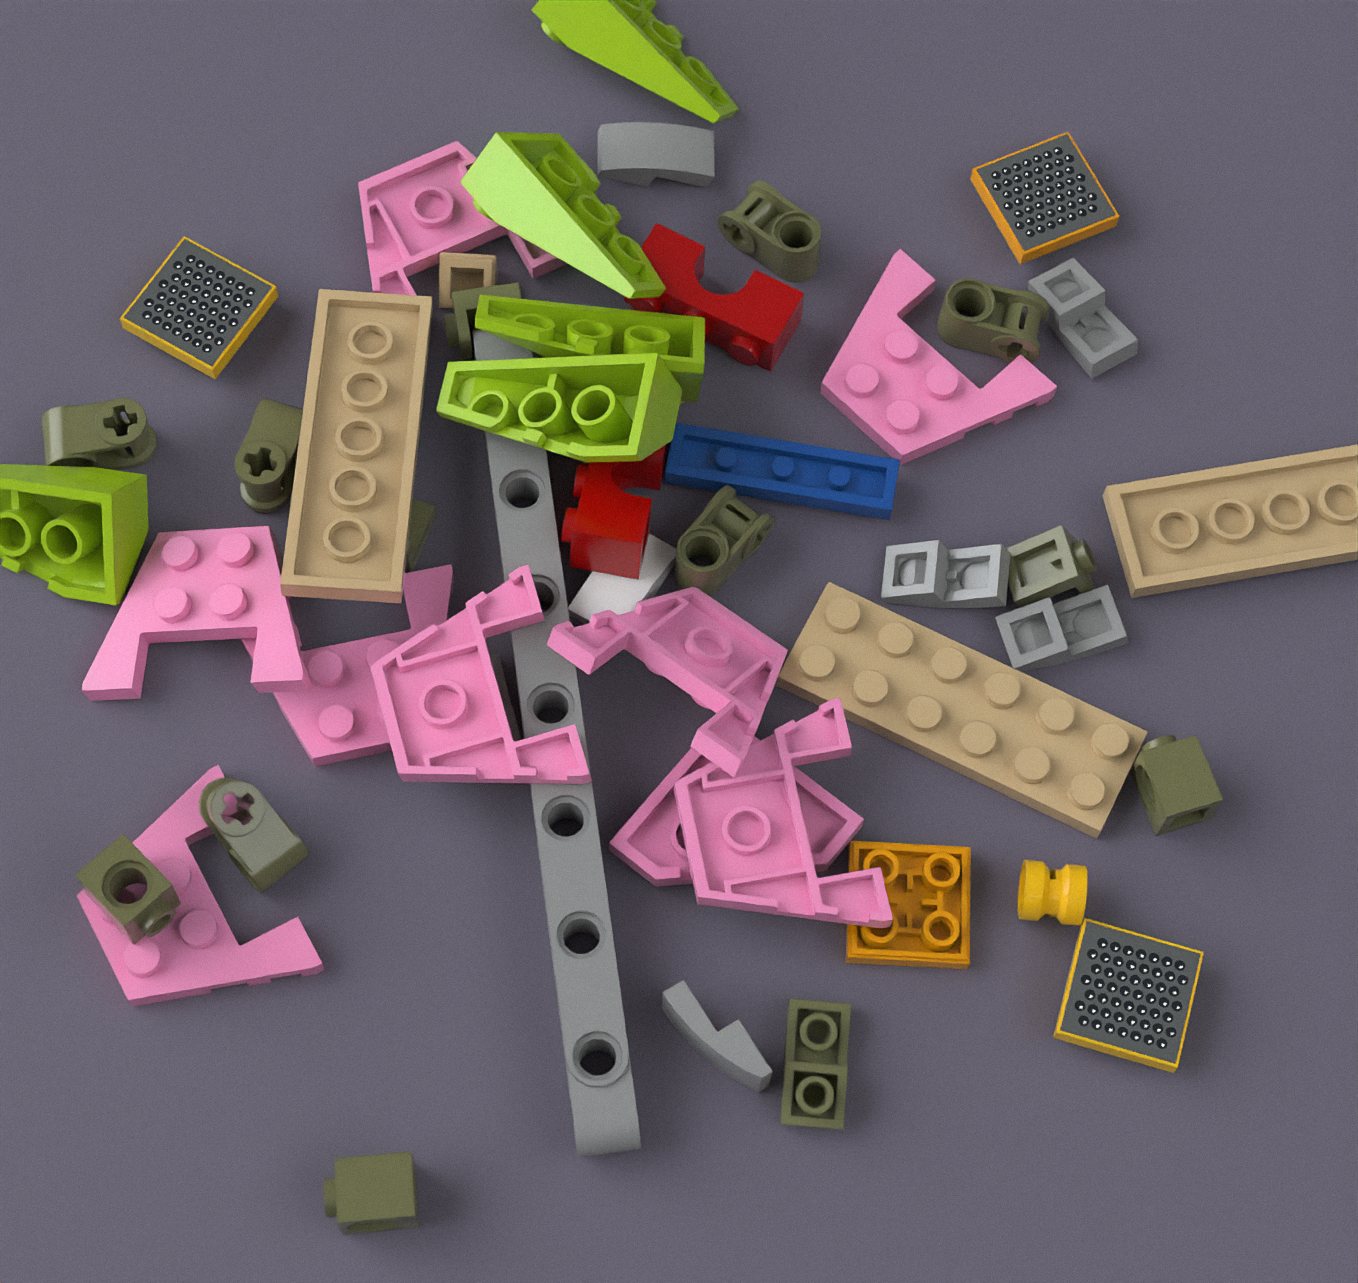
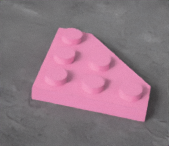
[609,736,864,887]

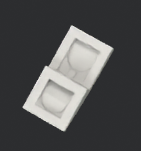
[568,534,677,624]

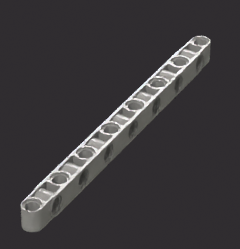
[472,329,641,1157]

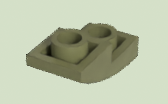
[780,998,851,1129]

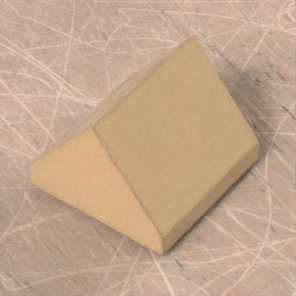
[439,252,498,308]

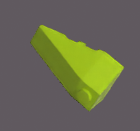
[531,0,739,124]
[460,132,666,299]
[475,295,705,404]
[436,353,683,462]
[0,464,149,605]

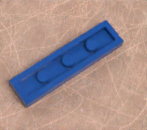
[665,423,900,520]

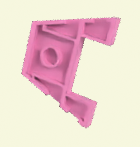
[358,141,568,295]
[820,249,1057,465]
[81,526,311,701]
[240,564,454,767]
[370,565,592,784]
[547,587,788,777]
[674,698,893,928]
[77,765,325,1007]

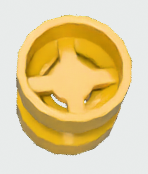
[1017,859,1088,926]

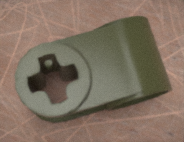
[717,180,821,283]
[937,278,1049,363]
[41,398,158,470]
[234,398,303,513]
[674,485,775,596]
[198,777,310,894]

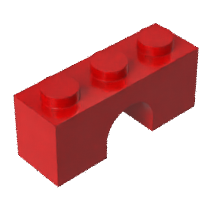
[624,223,805,372]
[561,442,670,580]

